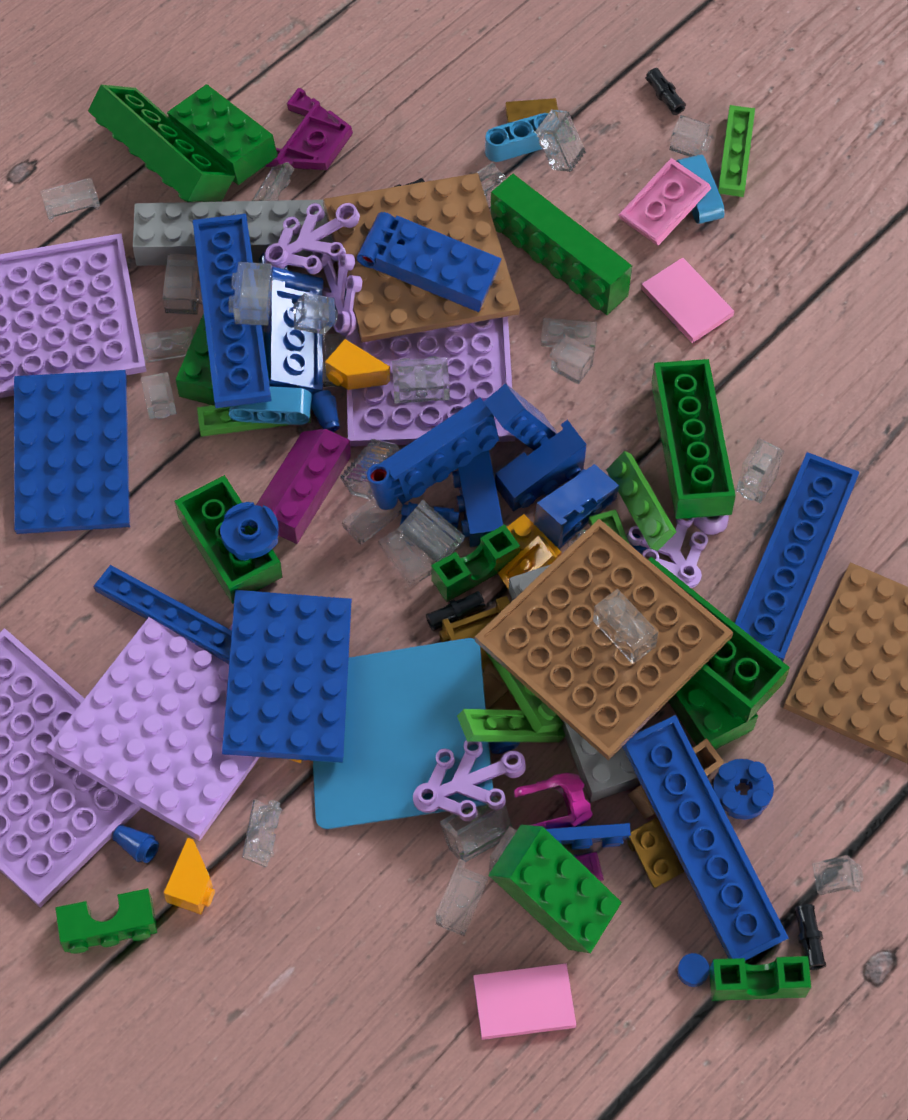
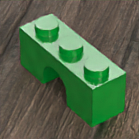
[431,524,520,602]
[55,888,157,954]
[709,956,811,1001]

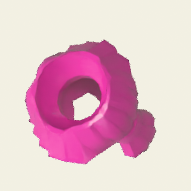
[513,773,593,829]

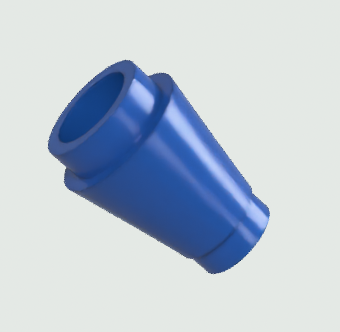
[311,390,340,432]
[112,824,159,863]

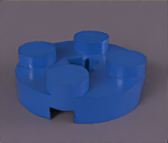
[220,502,279,560]
[712,759,774,820]

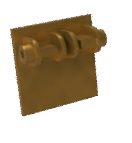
[627,817,685,888]

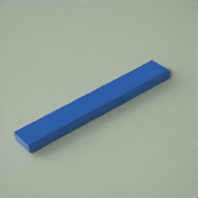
[93,565,232,664]

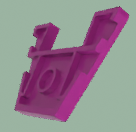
[264,88,353,170]

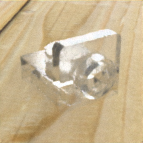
[812,855,863,895]

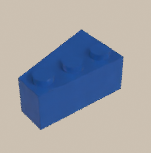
[495,419,587,512]
[534,464,619,549]

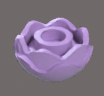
[693,515,729,535]

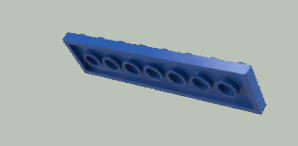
[193,214,272,408]
[735,452,859,661]
[623,715,789,960]

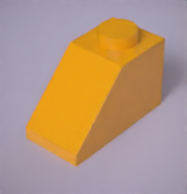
[325,339,390,390]
[164,838,215,915]

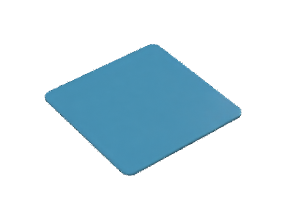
[313,638,493,829]

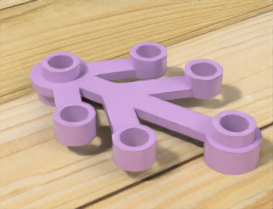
[265,203,360,274]
[312,252,362,336]
[627,518,708,588]
[413,740,526,821]

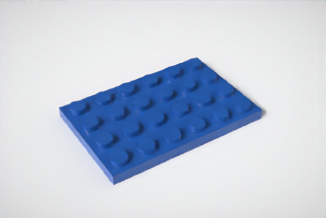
[14,370,130,534]
[222,590,352,763]

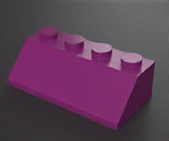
[256,429,351,544]

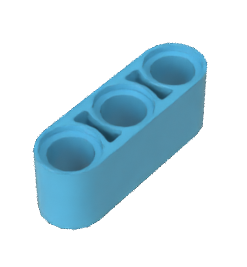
[485,113,557,162]
[676,154,725,224]
[229,386,312,425]

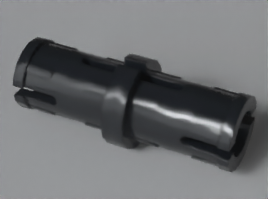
[645,68,686,115]
[426,591,486,631]
[794,904,827,970]

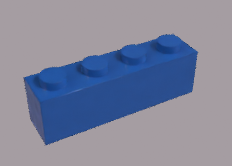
[484,383,558,451]
[452,450,503,547]

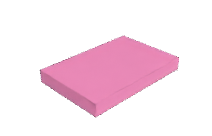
[619,158,711,246]
[641,258,734,343]
[473,963,576,1040]

